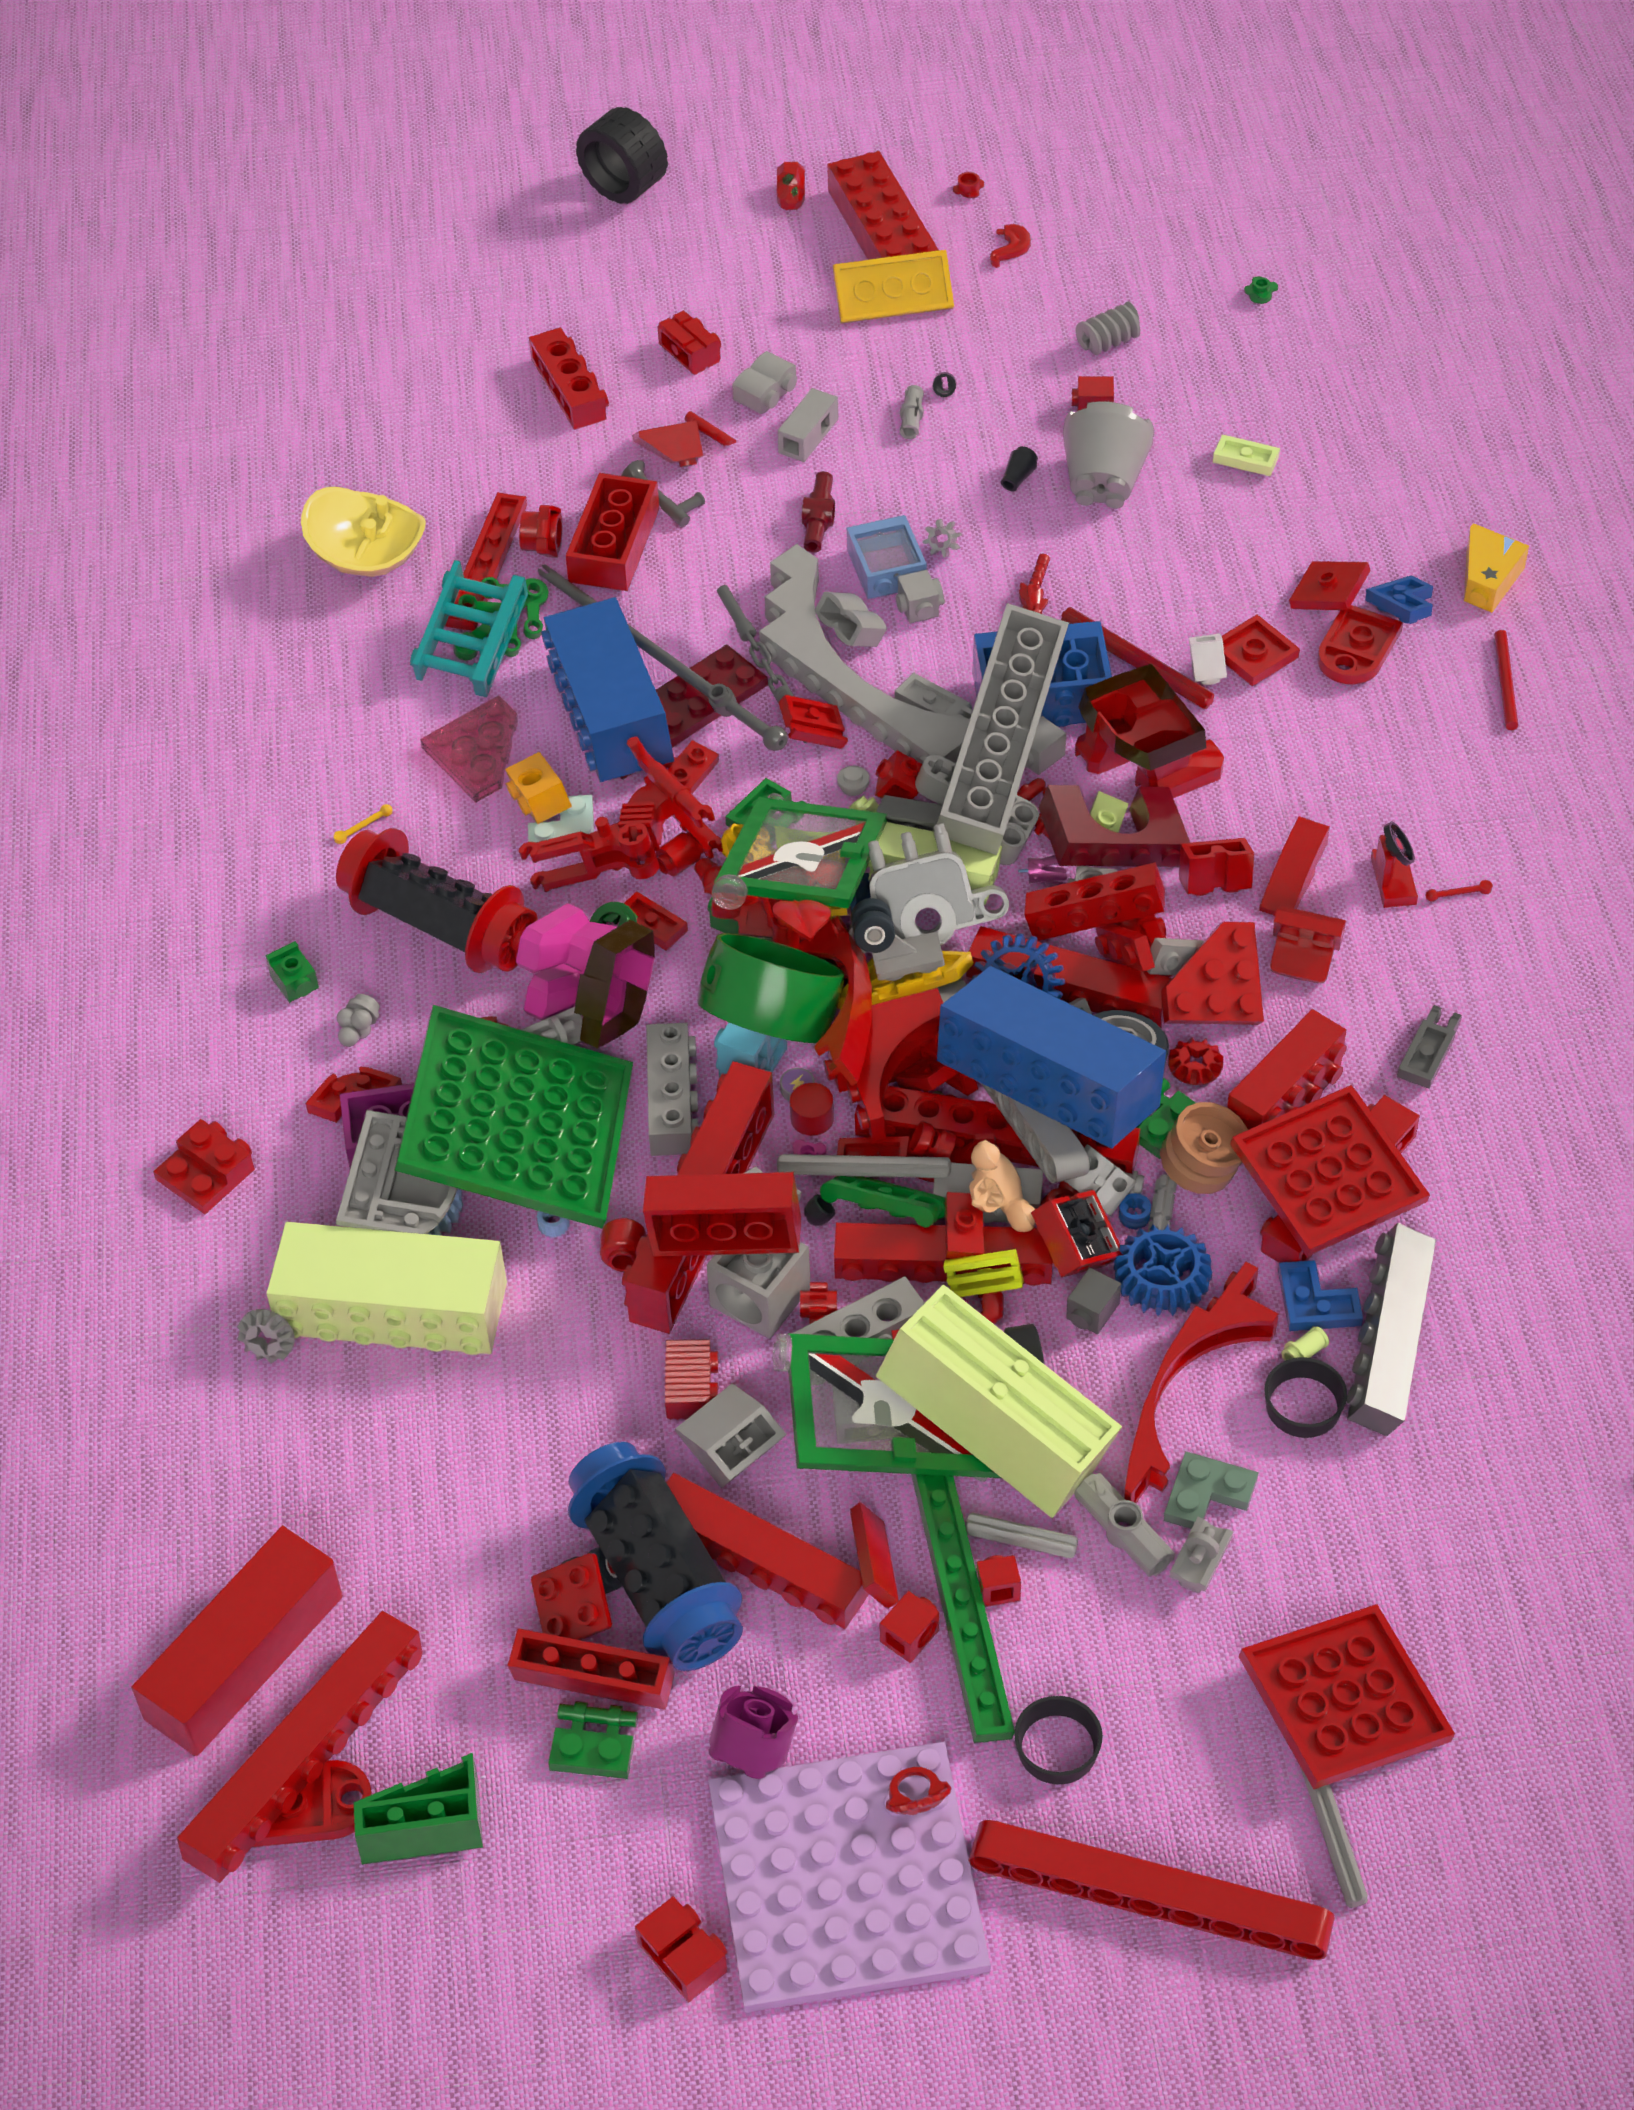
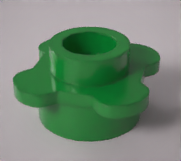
[1244,276,1278,304]

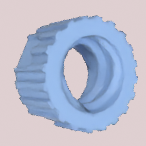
[537,1211,570,1238]

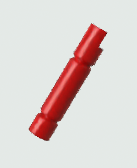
[685,411,736,446]

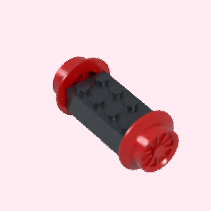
[336,828,538,973]

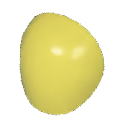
[301,487,426,577]

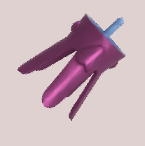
[1018,855,1067,885]

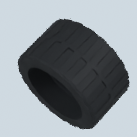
[576,107,668,204]

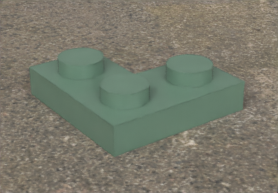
[1163,1451,1259,1529]

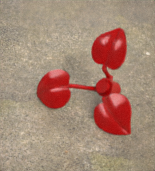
[704,863,845,949]

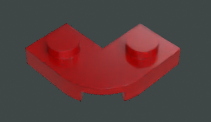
[305,1066,402,1123]

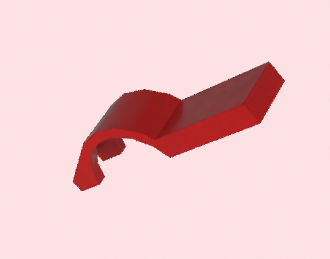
[837,1133,996,1182]

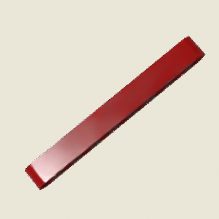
[968,1820,1335,1960]

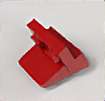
[1270,905,1346,983]

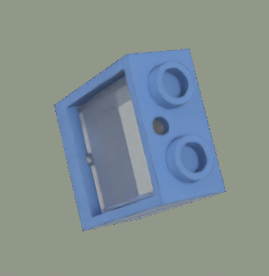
[846,515,927,599]

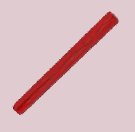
[1061,607,1214,709]

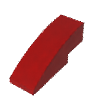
[1259,816,1330,916]

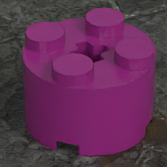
[709,1685,798,1779]

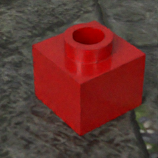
[976,1555,1021,1607]

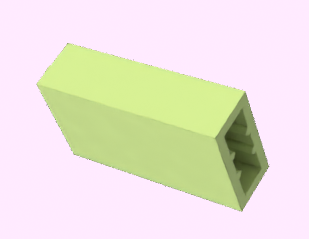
[867,822,1002,905]

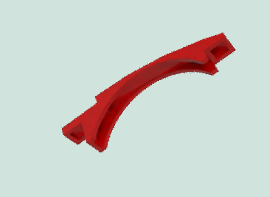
[798,915,872,1086]
[1124,1261,1279,1503]

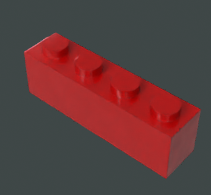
[507,1628,675,1710]

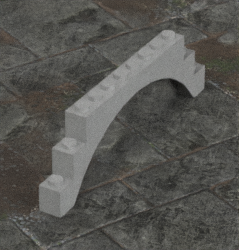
[759,544,1066,775]

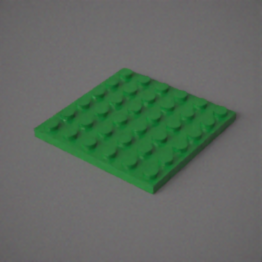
[394,1005,633,1229]

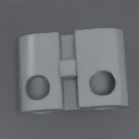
[1065,1144,1137,1216]

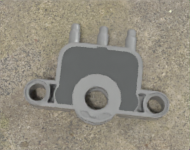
[848,823,1009,953]

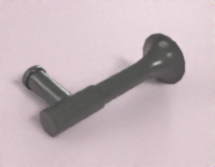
[621,460,705,527]

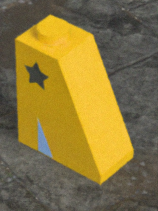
[1464,523,1529,613]

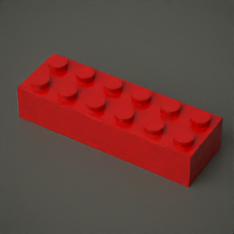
[827,151,939,260]

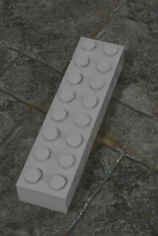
[933,603,1069,855]

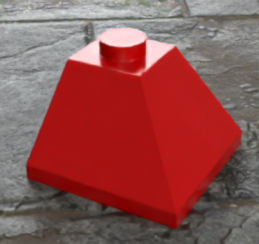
[632,420,704,467]

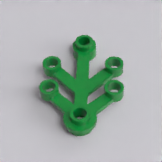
[453,577,549,661]

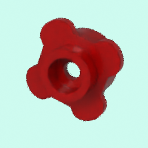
[953,172,984,198]

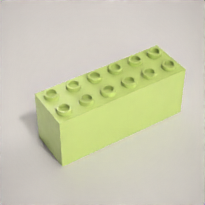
[266,1222,507,1355]
[876,1284,1122,1518]

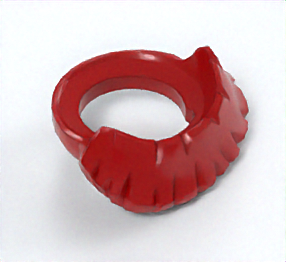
[886,1767,952,1815]

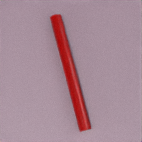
[1494,630,1518,730]

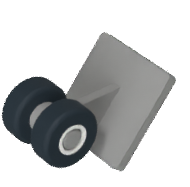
[851,898,945,981]

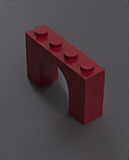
[1038,785,1190,867]

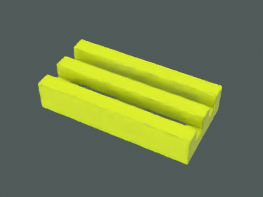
[943,1249,1024,1297]

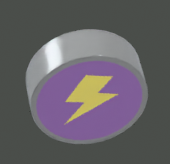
[780,1068,815,1101]

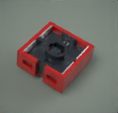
[1031,1190,1124,1278]

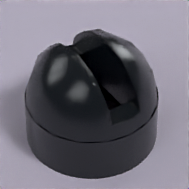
[933,372,957,397]
[804,1194,836,1226]

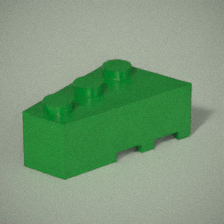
[354,1753,483,1865]

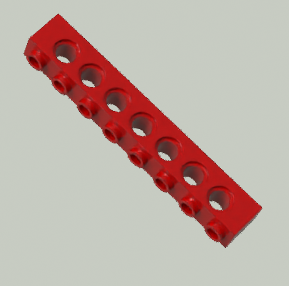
[855,1086,1140,1174]

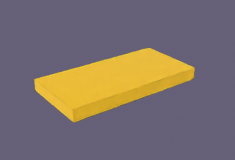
[832,250,954,324]

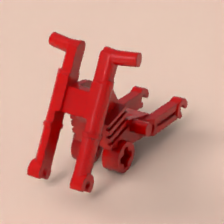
[519,737,723,892]

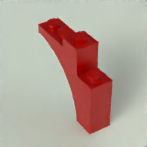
[823,988,944,1142]

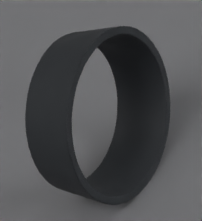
[1264,1357,1347,1438]
[1014,1696,1103,1785]

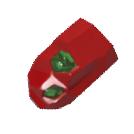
[777,162,805,210]

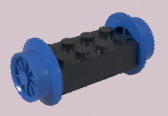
[568,1442,743,1671]

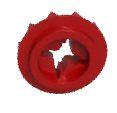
[1168,1037,1224,1085]

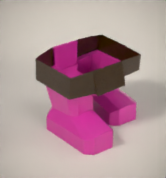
[516,903,655,1049]

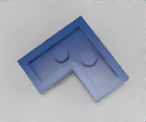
[1365,575,1433,624]
[1278,1260,1363,1331]

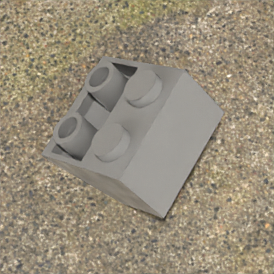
[675,1383,787,1489]

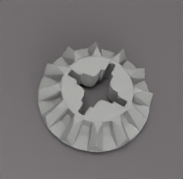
[237,1309,295,1364]

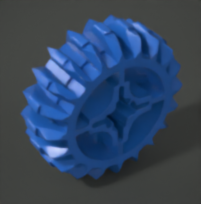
[972,933,1065,999]
[1114,1224,1212,1316]

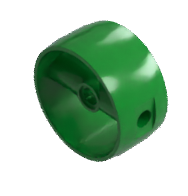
[697,933,845,1043]

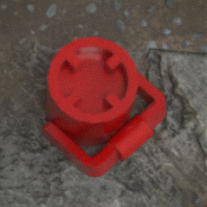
[519,505,563,558]

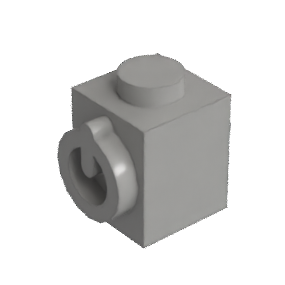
[896,570,945,624]

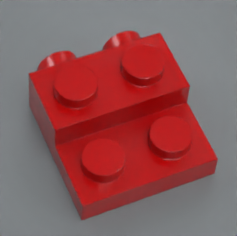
[153,1119,255,1215]

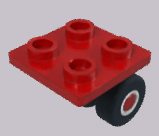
[531,1547,622,1640]

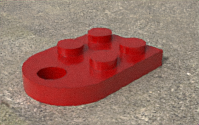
[1318,605,1403,684]
[252,1760,372,1847]

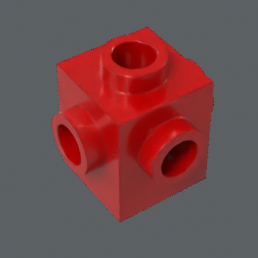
[875,750,922,800]

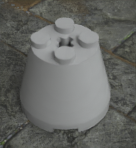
[1063,402,1154,509]

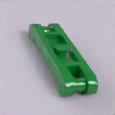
[820,1176,945,1227]

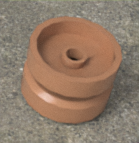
[1160,1102,1248,1194]

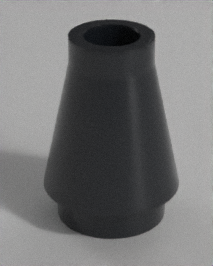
[1001,446,1038,492]

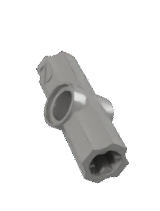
[1074,1473,1175,1577]

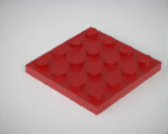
[1230,1085,1430,1257]
[1238,1604,1455,1789]

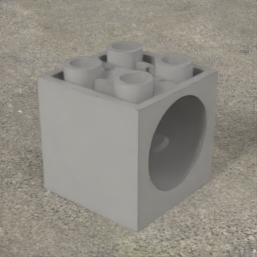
[706,1242,810,1339]

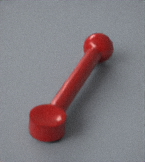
[1425,880,1493,902]

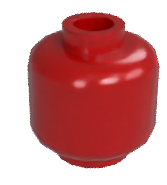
[600,1218,647,1272]

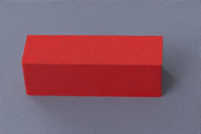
[131,1525,343,1756]

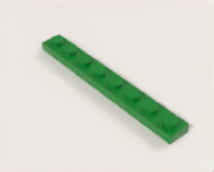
[911,1474,1015,1743]

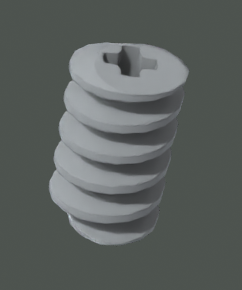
[1076,301,1140,355]

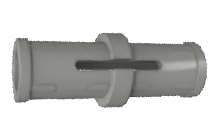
[900,385,924,439]

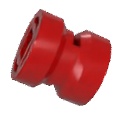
[909,1121,956,1158]

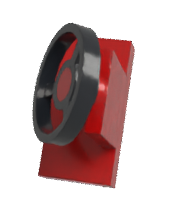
[1371,821,1418,908]

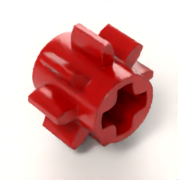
[800,1282,837,1324]

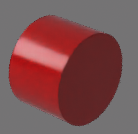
[790,1083,834,1136]

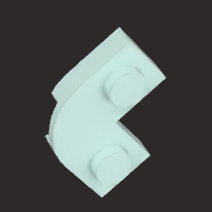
[528,795,594,856]

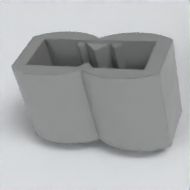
[732,351,797,414]
[815,592,887,647]

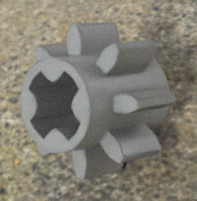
[923,519,962,557]

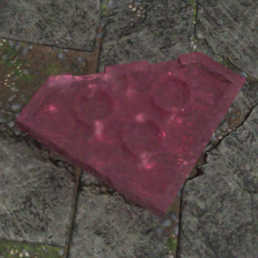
[420,695,518,803]

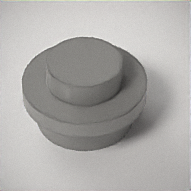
[837,766,869,796]

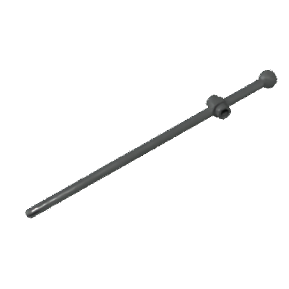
[538,564,788,751]

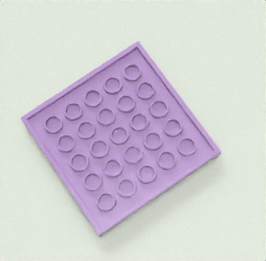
[708,1741,991,2013]

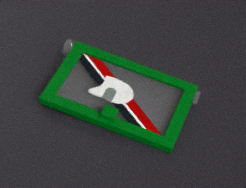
[712,793,887,910]
[773,1333,1001,1478]

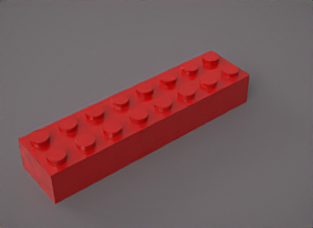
[622,1061,775,1334]

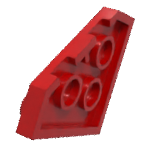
[1161,921,1264,1025]

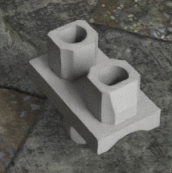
[521,1007,583,1045]
[1170,1517,1233,1593]

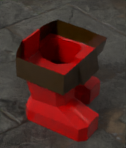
[1075,664,1224,798]

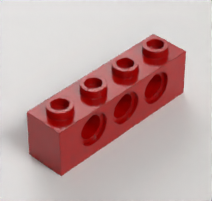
[529,327,609,430]
[1024,862,1165,941]

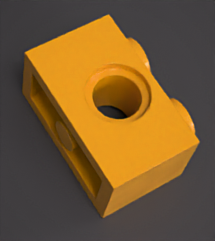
[505,752,572,824]

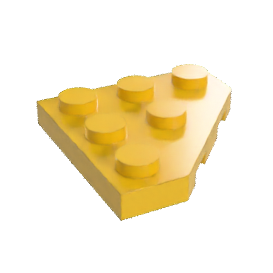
[838,951,973,1009]

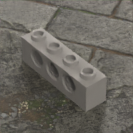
[779,1276,924,1387]

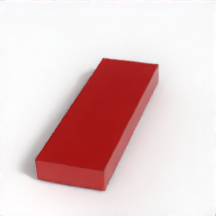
[850,1502,899,1609]

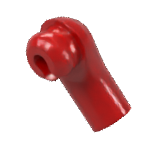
[978,1291,1004,1325]

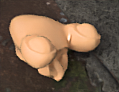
[969,1140,1035,1232]

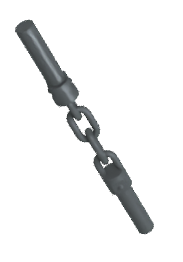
[717,585,808,743]

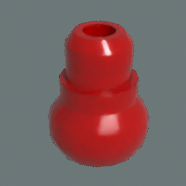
[694,858,722,894]

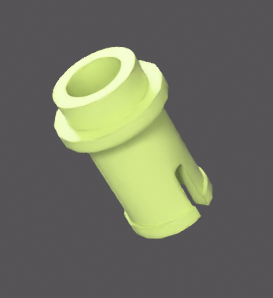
[1281,1326,1329,1361]

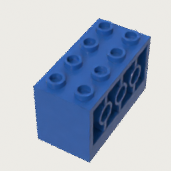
[972,621,1112,727]

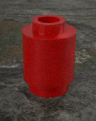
[656,832,704,877]

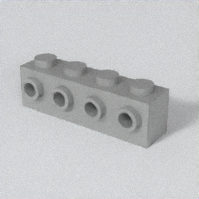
[646,1022,699,1156]

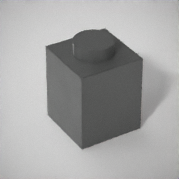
[1066,1267,1121,1335]

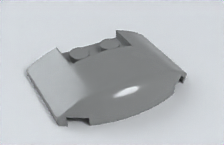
[336,1110,457,1234]

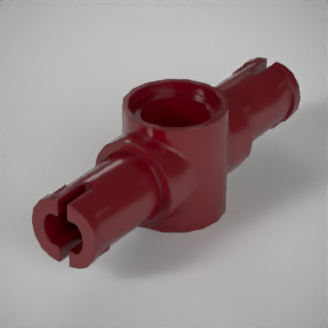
[802,471,835,553]

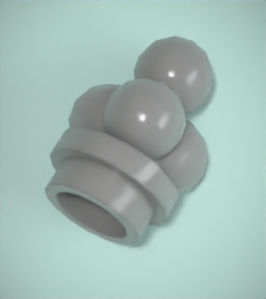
[336,994,380,1047]

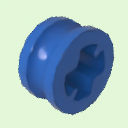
[1119,1193,1151,1230]

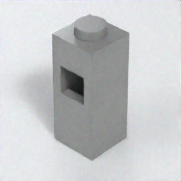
[778,388,838,462]

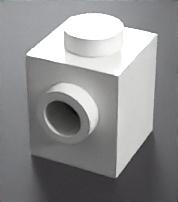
[1189,634,1227,685]

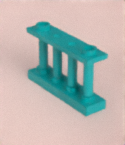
[410,560,528,698]

